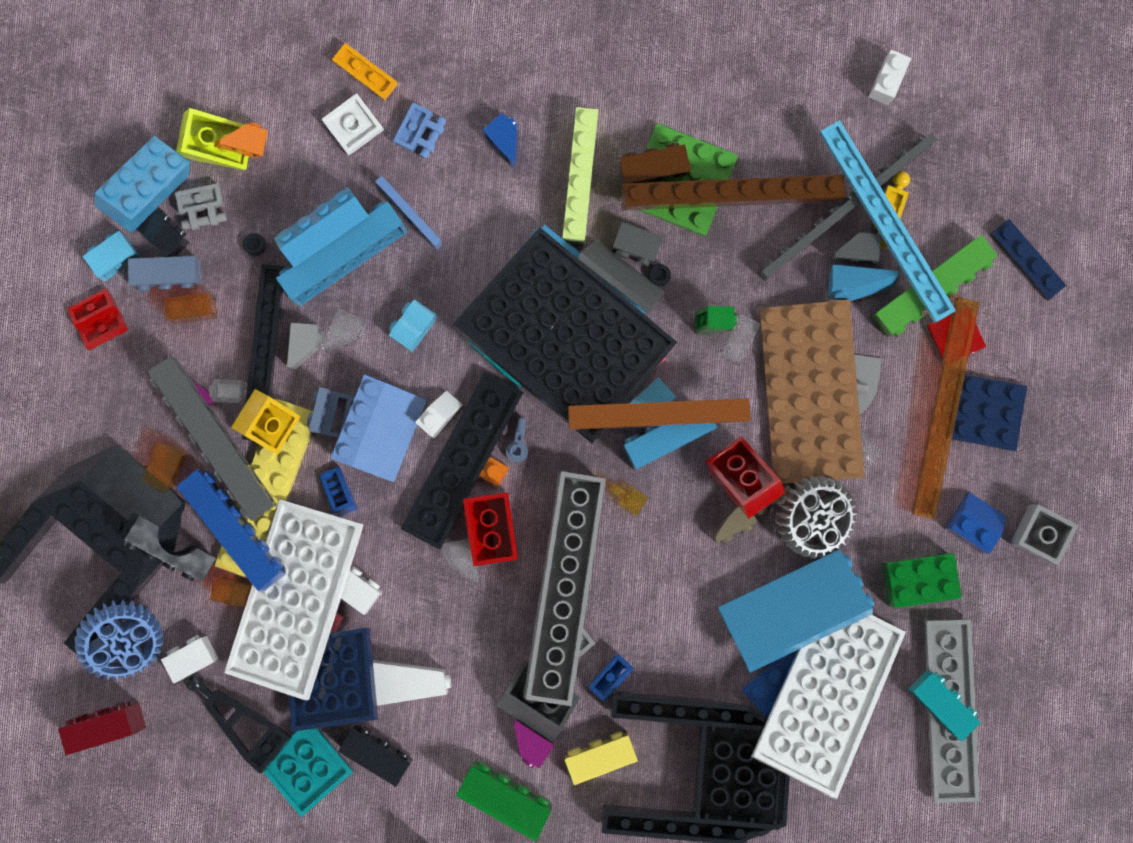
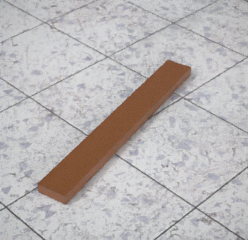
[568,398,751,430]

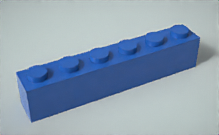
[177,469,286,591]

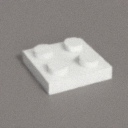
[322,93,384,155]

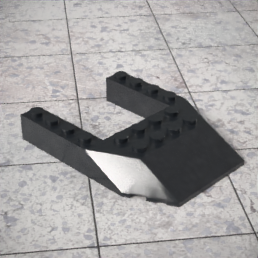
[0,445,186,654]
[601,691,790,843]

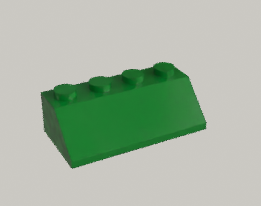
[456,760,552,842]

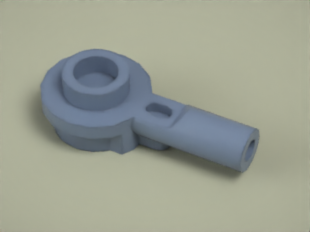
[506,418,528,463]

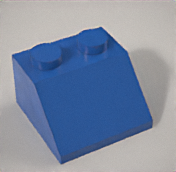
[944,492,1007,554]

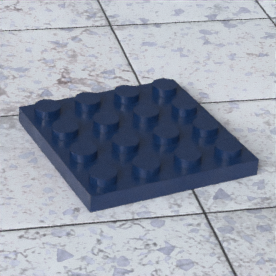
[289,628,378,732]

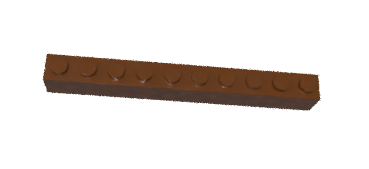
[621,175,845,211]

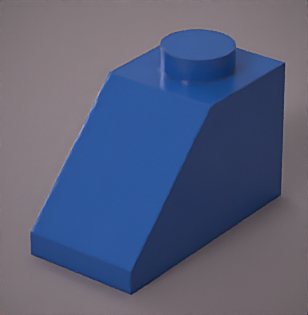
[483,112,518,167]

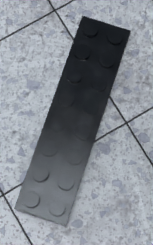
[401,372,524,550]

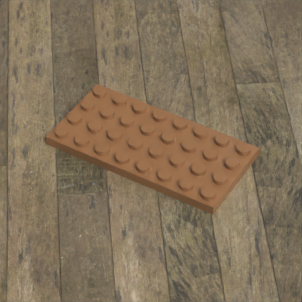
[760,299,865,484]

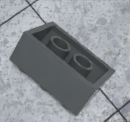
[496,661,580,742]

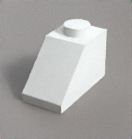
[415,391,463,438]

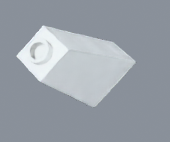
[373,660,452,705]

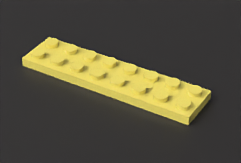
[215,398,313,578]

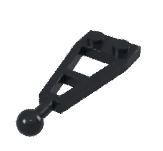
[186,674,292,774]

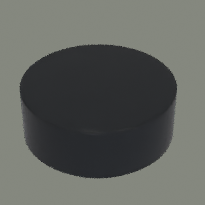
[243,233,266,256]
[648,264,671,287]

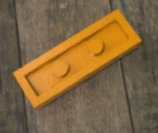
[332,43,398,101]

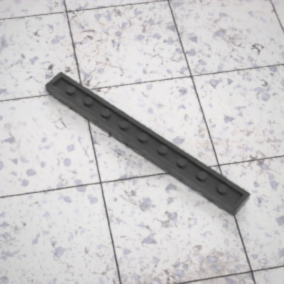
[759,133,937,281]

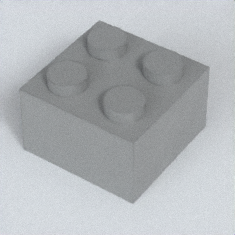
[1009,504,1079,566]

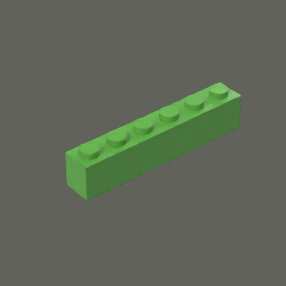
[871,235,998,337]

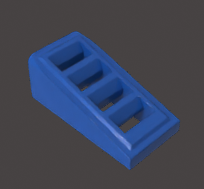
[319,466,358,517]

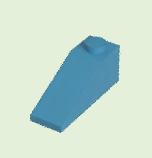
[828,265,899,301]

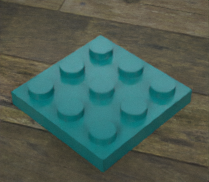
[264,728,354,817]

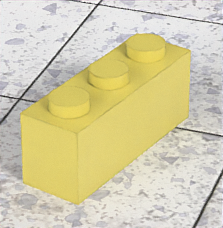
[564,731,638,785]

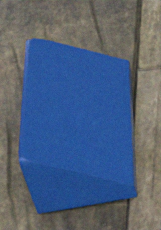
[588,653,634,702]

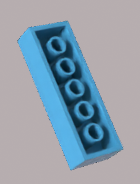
[276,201,408,307]

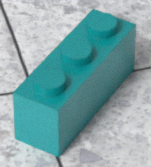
[908,670,981,742]

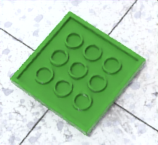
[638,123,738,237]

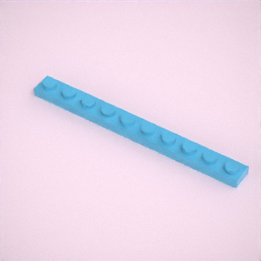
[819,120,956,323]

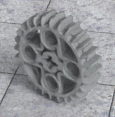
[775,476,858,559]

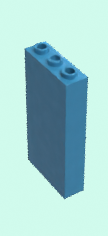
[718,549,875,673]

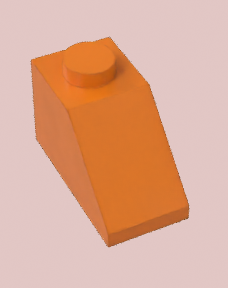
[214,122,268,159]

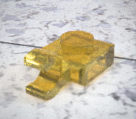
[608,483,648,516]

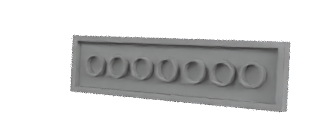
[924,619,980,803]

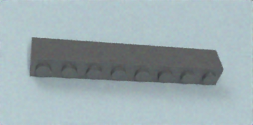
[148,356,278,521]

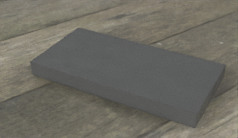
[578,239,666,313]

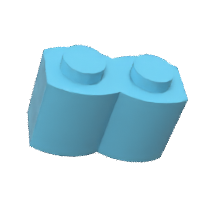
[388,299,437,352]

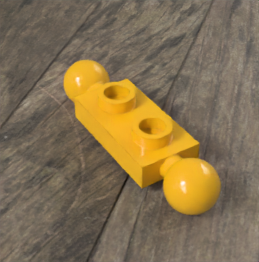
[873,171,910,250]

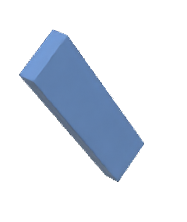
[375,177,442,250]

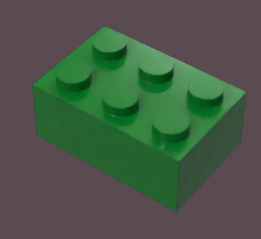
[881,552,962,608]

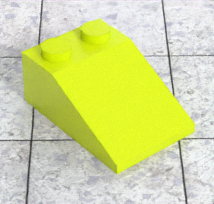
[176,108,249,170]

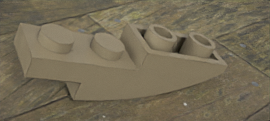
[713,486,791,544]

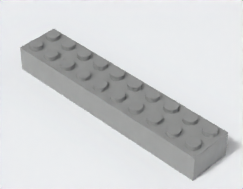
[524,471,606,706]

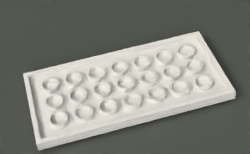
[224,499,364,700]
[751,615,906,799]

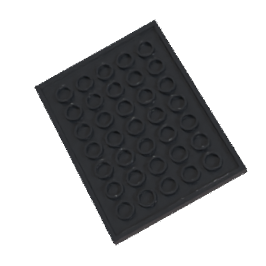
[452,227,677,444]

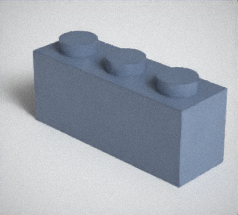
[128,256,201,292]

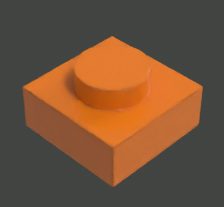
[480,457,509,487]

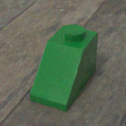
[696,306,737,334]

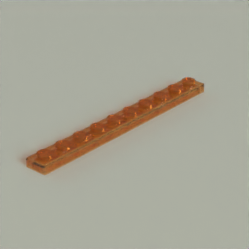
[911,297,980,519]

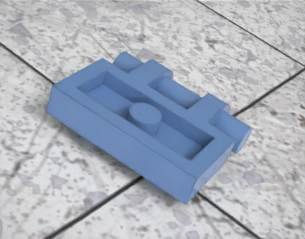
[393,103,447,159]

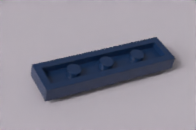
[990,219,1067,301]

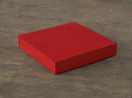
[926,307,986,365]

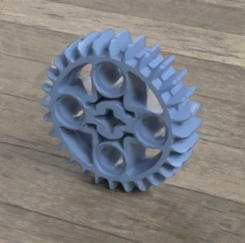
[75,600,163,682]

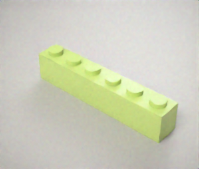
[563,107,598,245]

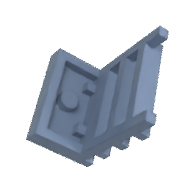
[307,387,355,438]

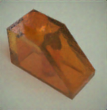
[209,576,253,607]

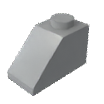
[287,323,324,370]

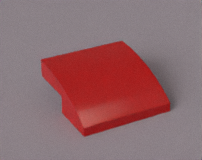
[67,288,129,350]

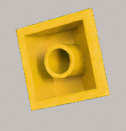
[231,389,301,455]

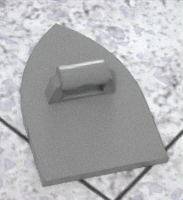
[854,354,882,415]

